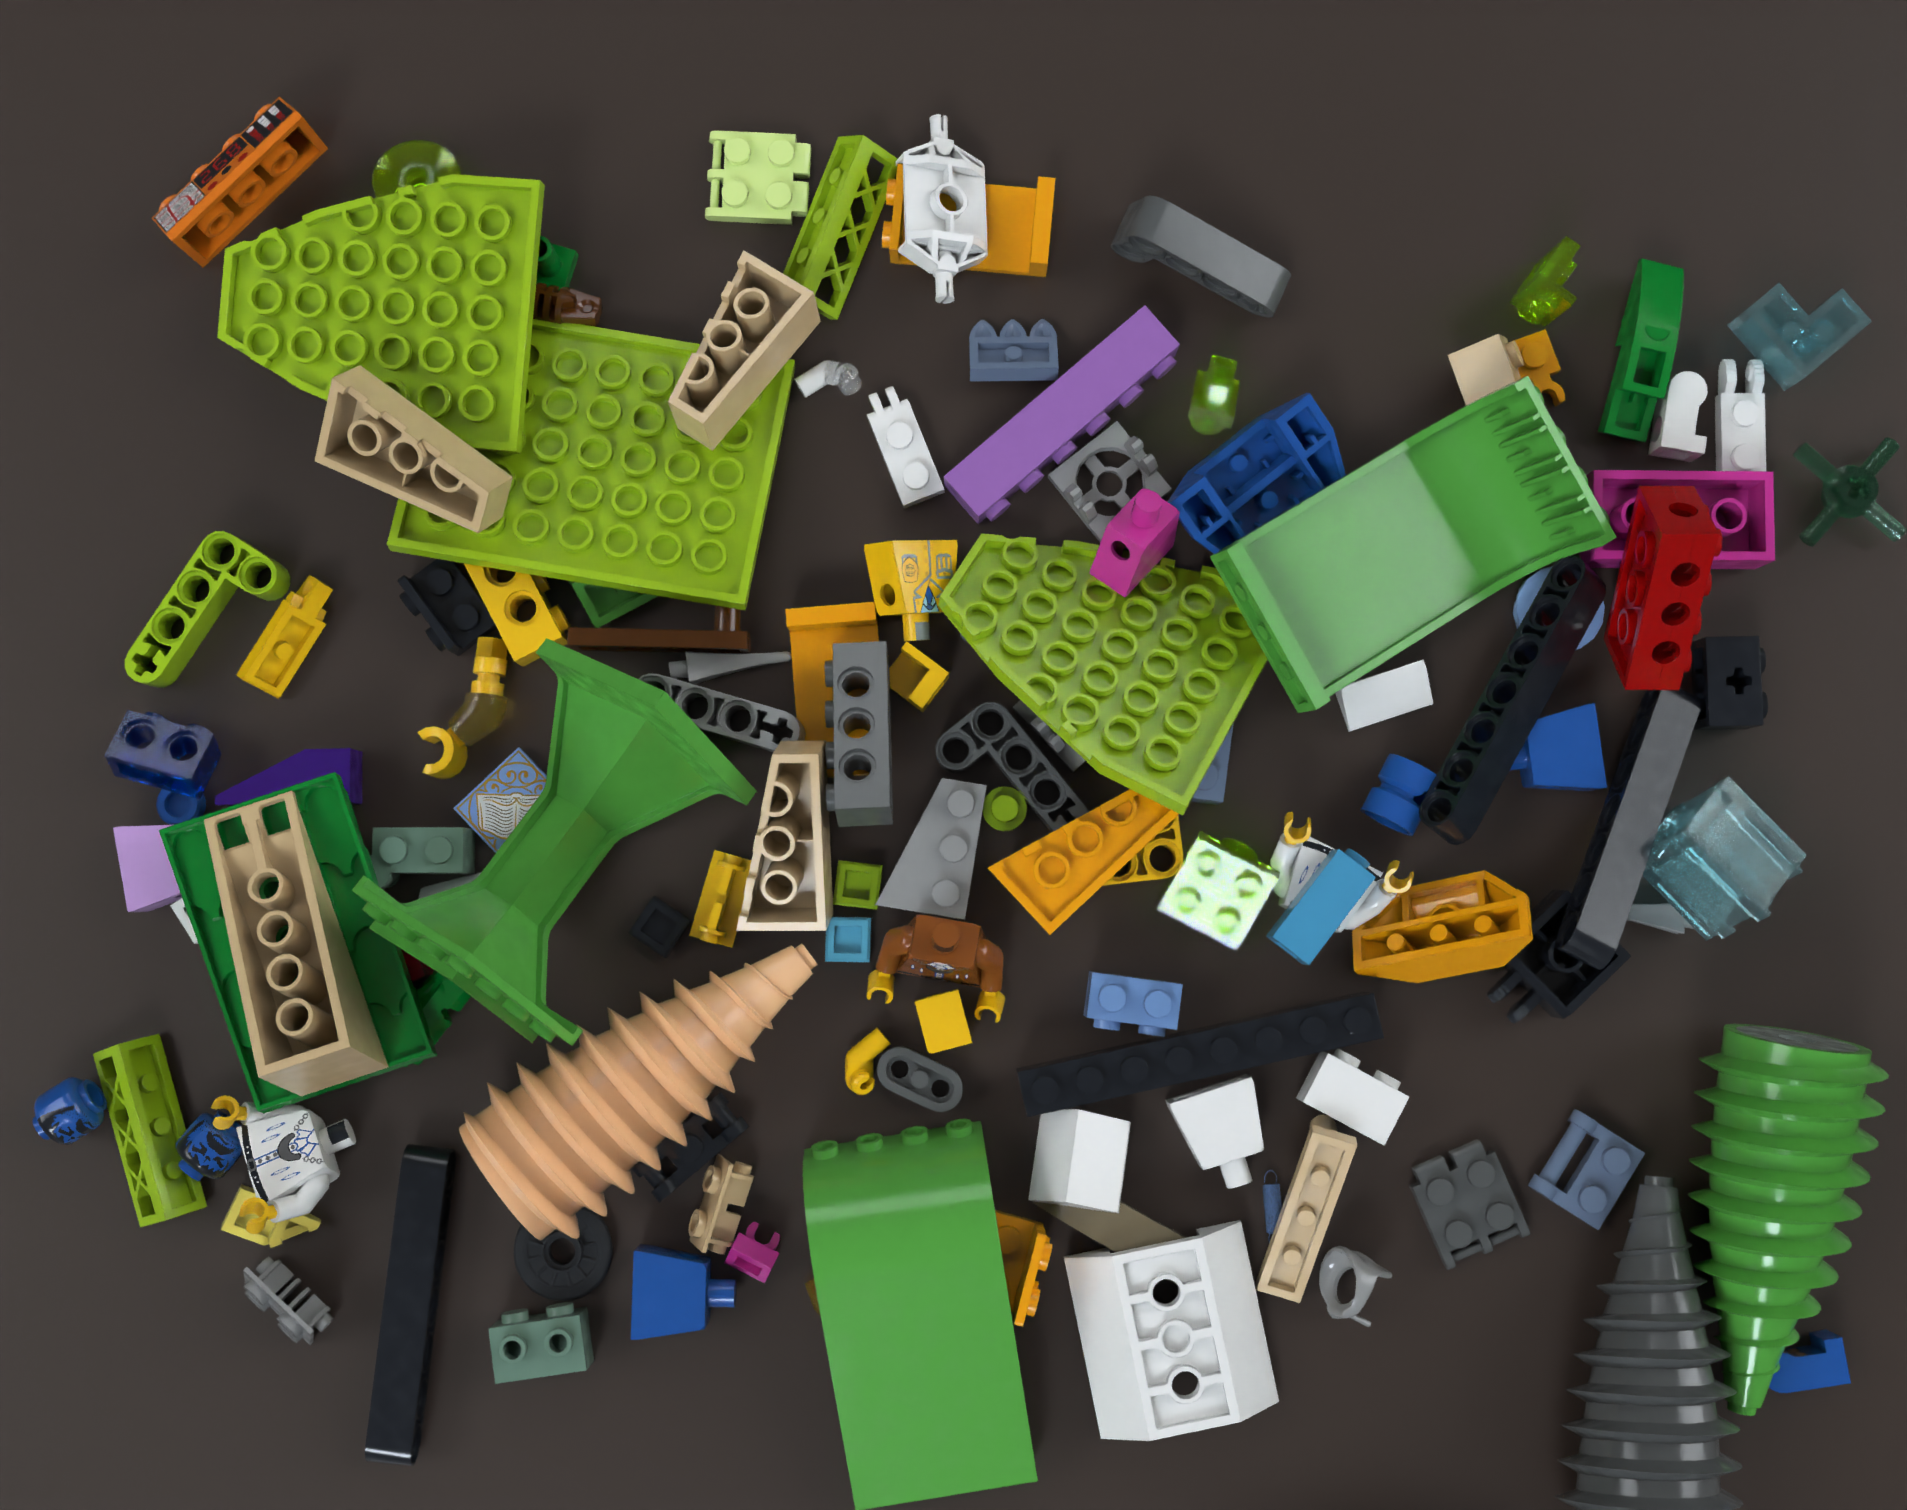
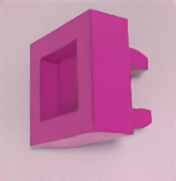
[725,1221,780,1284]

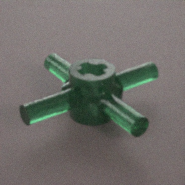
[1792,437,1907,547]

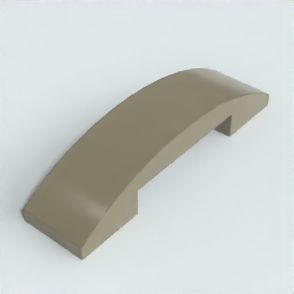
[1033,1201,1187,1285]

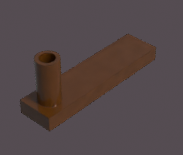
[567,606,751,654]

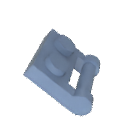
[1528,1109,1645,1230]

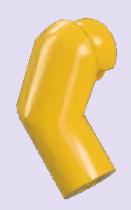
[845,1027,891,1095]

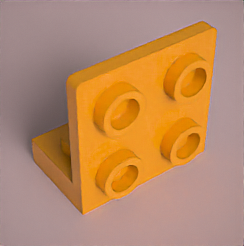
[995,1210,1053,1327]

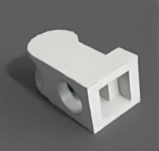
[1648,371,1708,462]

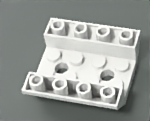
[1064,1220,1279,1441]

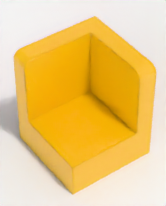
[890,641,949,712]
[915,989,972,1054]

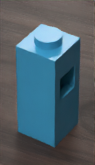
[1266,848,1376,965]

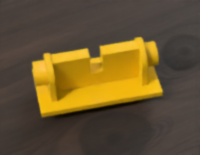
[689,850,751,948]

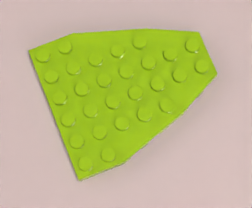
[217,174,545,454]
[938,533,1268,815]

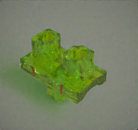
[1188,355,1240,435]

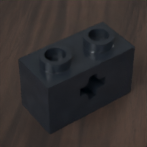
[1691,636,1768,730]

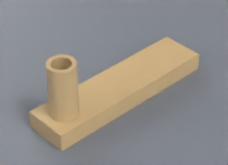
[1256,1115,1357,1303]

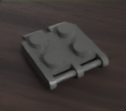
[1409,1139,1530,1271]

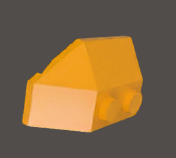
[1352,870,1533,983]

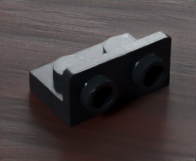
[397,559,497,656]

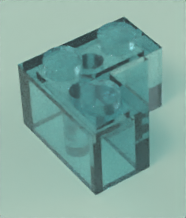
[1727,283,1872,391]

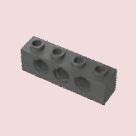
[825,641,893,827]

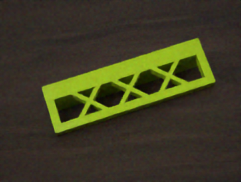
[783,135,897,320]
[93,1034,207,1227]

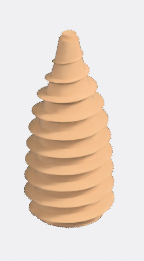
[459,943,818,1240]

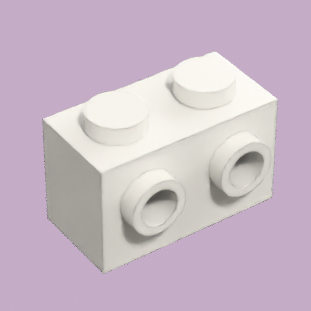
[1296,1048,1409,1146]

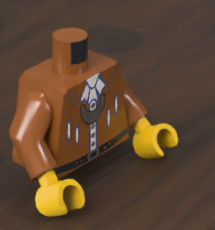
[867,915,1005,1023]

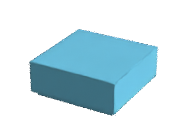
[825,917,871,962]

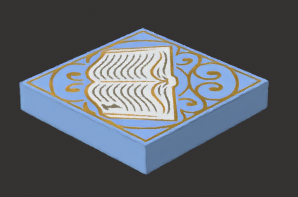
[453,747,547,853]

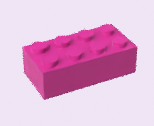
[1579,470,1775,569]

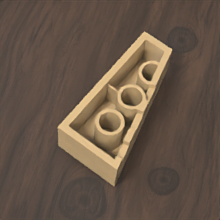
[668,250,821,451]

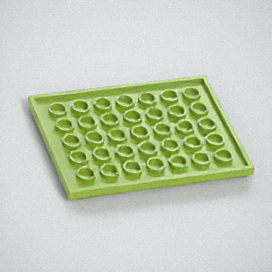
[387,319,795,611]

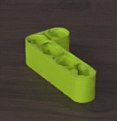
[125,531,290,688]

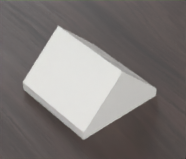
[1028,1109,1131,1214]

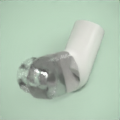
[794,360,862,398]

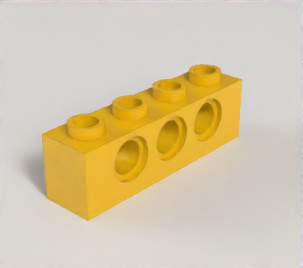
[464,563,570,667]

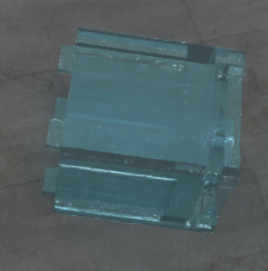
[1642,776,1807,940]

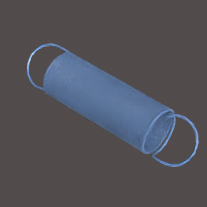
[1263,1170,1282,1243]

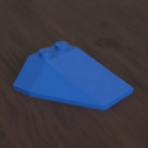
[1168,393,1346,554]

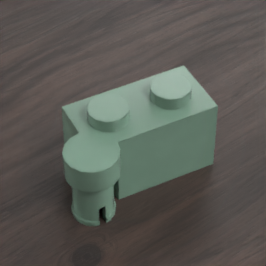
[370,827,475,890]

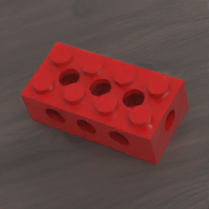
[1604,485,1722,690]

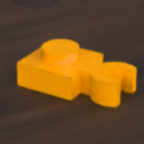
[1508,329,1565,407]

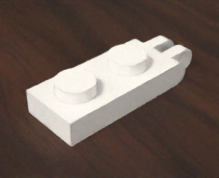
[867,386,945,509]

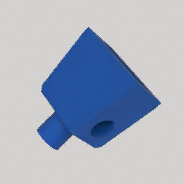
[1509,703,1607,791]
[631,1244,737,1340]

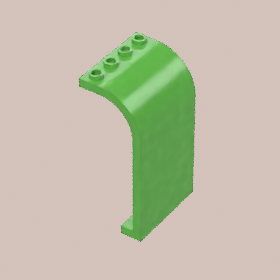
[1210,376,1616,713]
[803,1119,1038,1510]

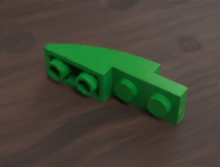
[1598,258,1684,442]

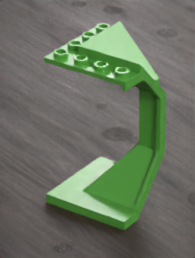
[352,638,757,1046]

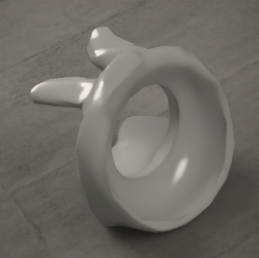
[1319,1246,1392,1327]

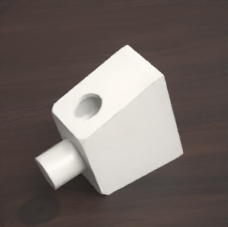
[1165,1074,1264,1189]

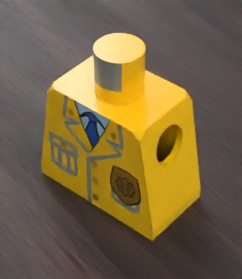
[864,540,958,641]

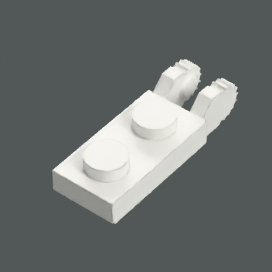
[1715,359,1766,471]

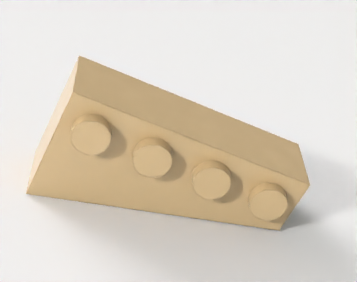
[315,365,513,533]
[736,740,833,931]

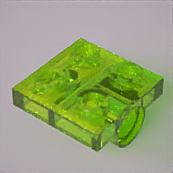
[1157,830,1280,950]

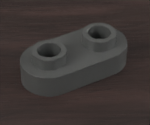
[877,1046,963,1112]

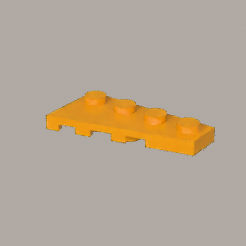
[987,789,1179,935]

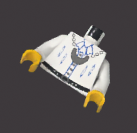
[1270,812,1414,933]
[211,1095,356,1234]

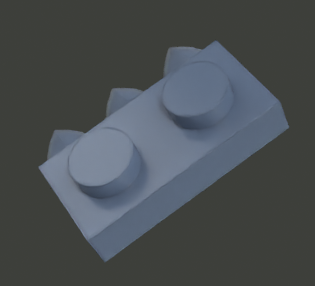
[969,319,1059,381]

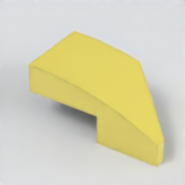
[221,1184,321,1248]

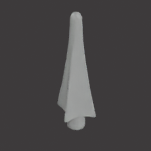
[669,651,791,684]
[1627,903,1703,934]

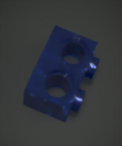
[104,710,222,800]

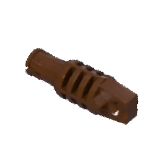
[533,282,603,327]

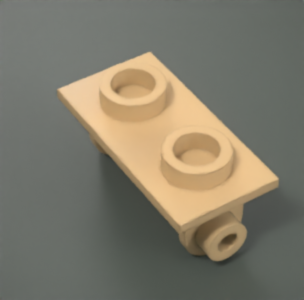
[688,1154,754,1254]

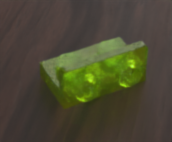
[1509,236,1581,326]

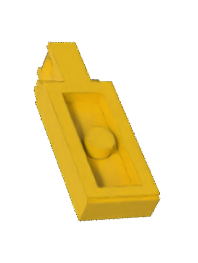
[236,575,333,698]

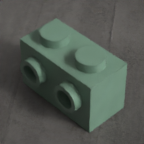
[488,1302,594,1384]

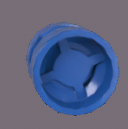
[1360,754,1436,836]

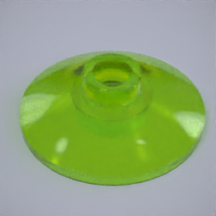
[372,140,461,198]

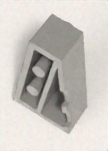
[875,778,987,920]

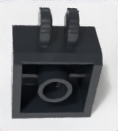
[1487,890,1631,1024]

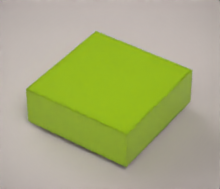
[833,860,883,910]

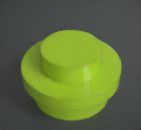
[982,787,1027,831]

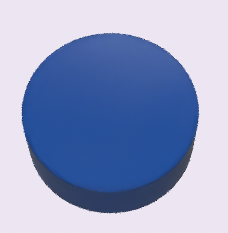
[156,782,206,825]

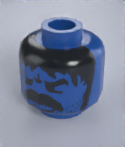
[32,1077,107,1145]
[176,1111,243,1181]

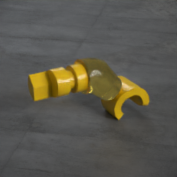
[417,637,508,779]

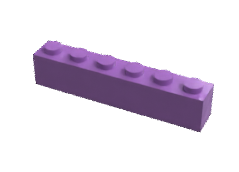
[944,305,1180,524]

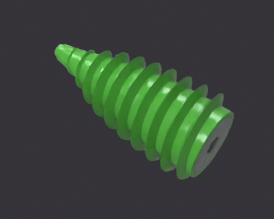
[1688,1024,1889,1416]

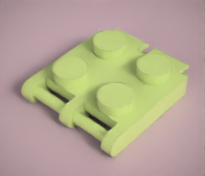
[705,131,811,225]

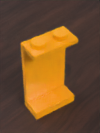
[882,164,1056,277]
[785,602,879,778]

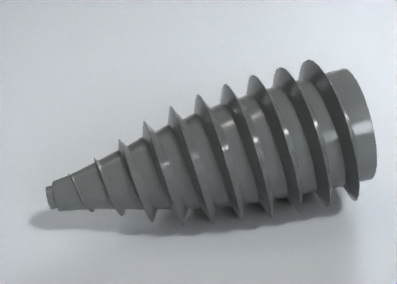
[1554,1176,1744,1510]

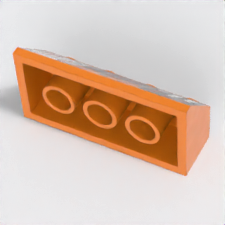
[152,97,328,268]

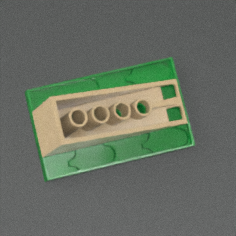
[159,772,437,1114]

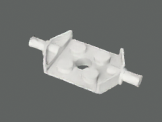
[896,114,988,304]

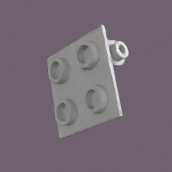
[243,1256,334,1345]

